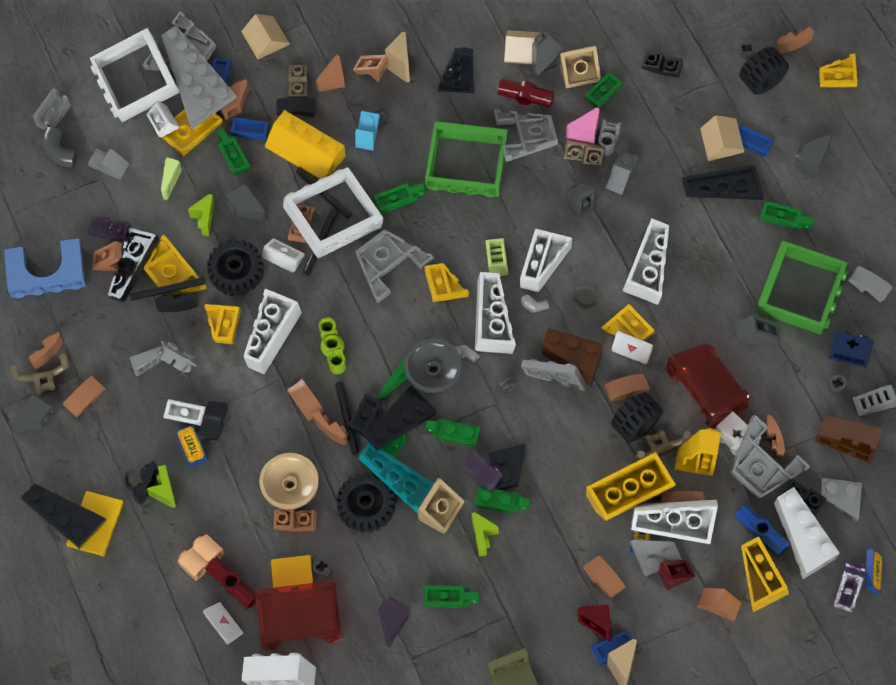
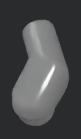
[521,295,549,313]
[455,345,480,363]

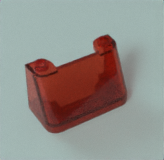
[666,343,750,429]
[255,581,342,650]

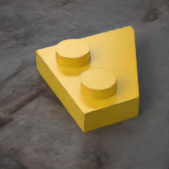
[819,54,858,87]
[424,263,469,302]
[204,304,241,344]
[601,304,655,341]

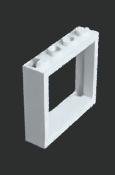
[90,28,180,122]
[283,167,383,258]

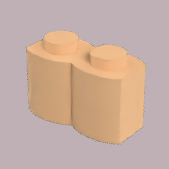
[178,534,224,581]

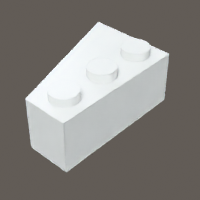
[520,229,572,292]
[241,653,316,685]

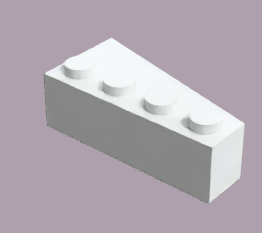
[623,218,669,305]
[475,272,516,354]
[243,289,302,374]
[774,487,840,579]
[631,500,718,544]

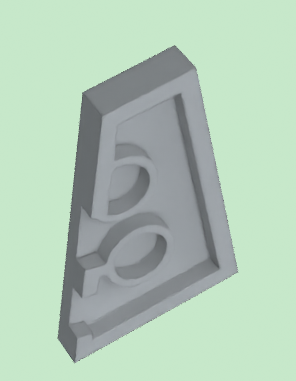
[521,359,587,391]

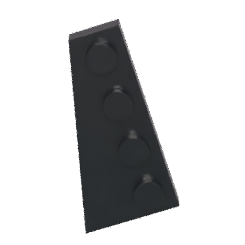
[107,228,160,302]

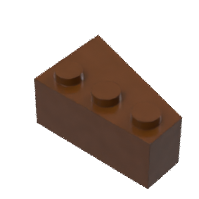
[542,328,603,387]
[815,415,884,464]

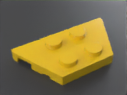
[143,235,206,296]

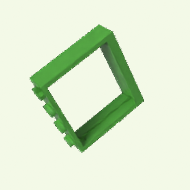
[425,121,508,197]
[756,241,849,335]

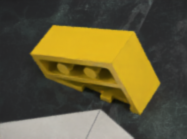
[674,428,721,476]
[741,536,789,613]

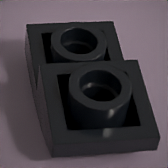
[642,51,683,78]
[276,97,316,118]
[154,293,197,312]
[199,401,228,441]
[132,461,158,505]
[781,479,827,515]

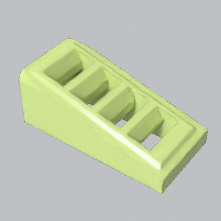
[161,157,182,200]
[485,238,508,277]

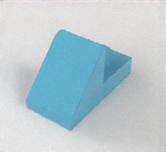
[355,111,380,151]

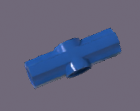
[734,504,790,557]

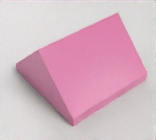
[566,107,599,144]

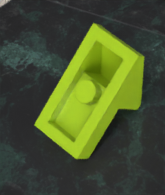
[188,194,215,236]
[147,465,176,508]
[472,512,499,557]

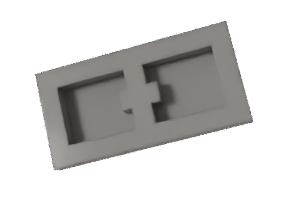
[33,88,71,130]

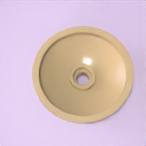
[259,453,319,510]

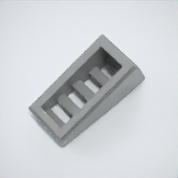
[129,346,163,377]
[852,385,896,417]

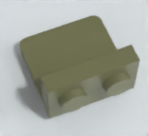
[487,648,538,685]

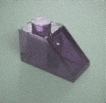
[833,561,866,612]
[378,596,411,647]

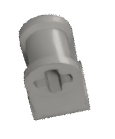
[598,119,622,156]

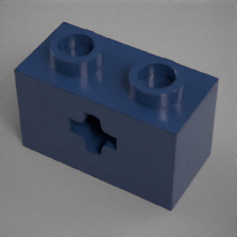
[829,330,874,368]

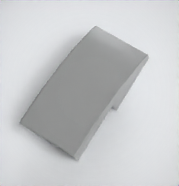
[848,266,892,302]

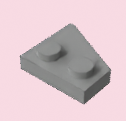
[820,478,862,521]
[629,540,682,576]

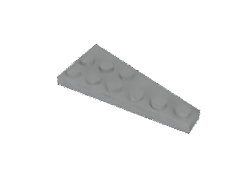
[161,25,237,129]

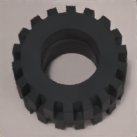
[739,46,789,95]
[611,392,663,443]

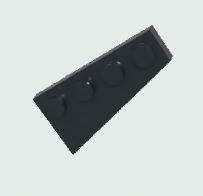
[438,47,474,93]
[682,164,764,200]
[365,385,436,451]
[21,483,107,549]

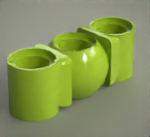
[319,318,346,375]

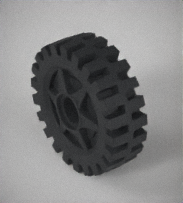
[207,239,264,296]
[337,472,395,533]

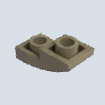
[288,65,308,98]
[563,139,605,166]

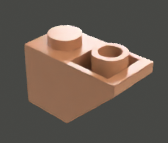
[219,79,249,121]

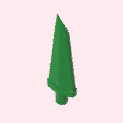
[375,356,407,400]

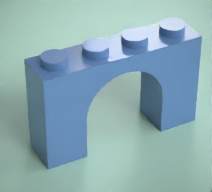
[4,238,86,298]

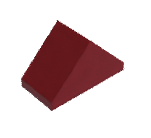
[658,560,695,590]
[578,605,612,642]

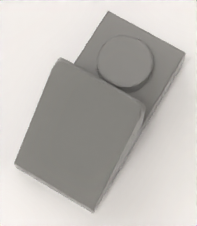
[88,148,130,180]

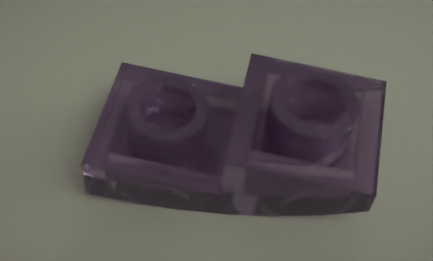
[88,217,131,242]
[461,450,503,491]

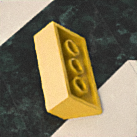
[265,110,346,180]
[586,452,676,521]

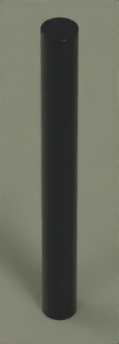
[296,167,352,219]
[303,208,338,275]
[129,277,205,301]
[335,382,359,455]

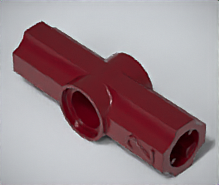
[497,79,554,108]
[205,557,259,610]

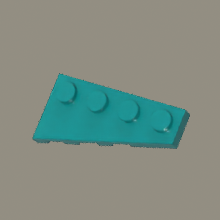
[358,442,434,513]

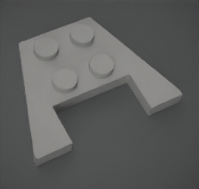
[142,11,216,72]
[494,109,558,162]
[355,229,434,303]
[729,415,810,498]

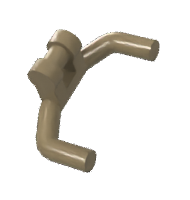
[10,353,69,395]
[636,428,691,461]

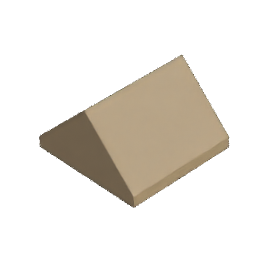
[241,14,290,60]
[504,30,540,65]
[385,32,410,82]
[559,46,601,88]
[700,115,744,162]
[418,478,465,534]
[607,639,637,685]

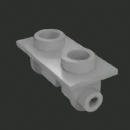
[156,341,197,373]

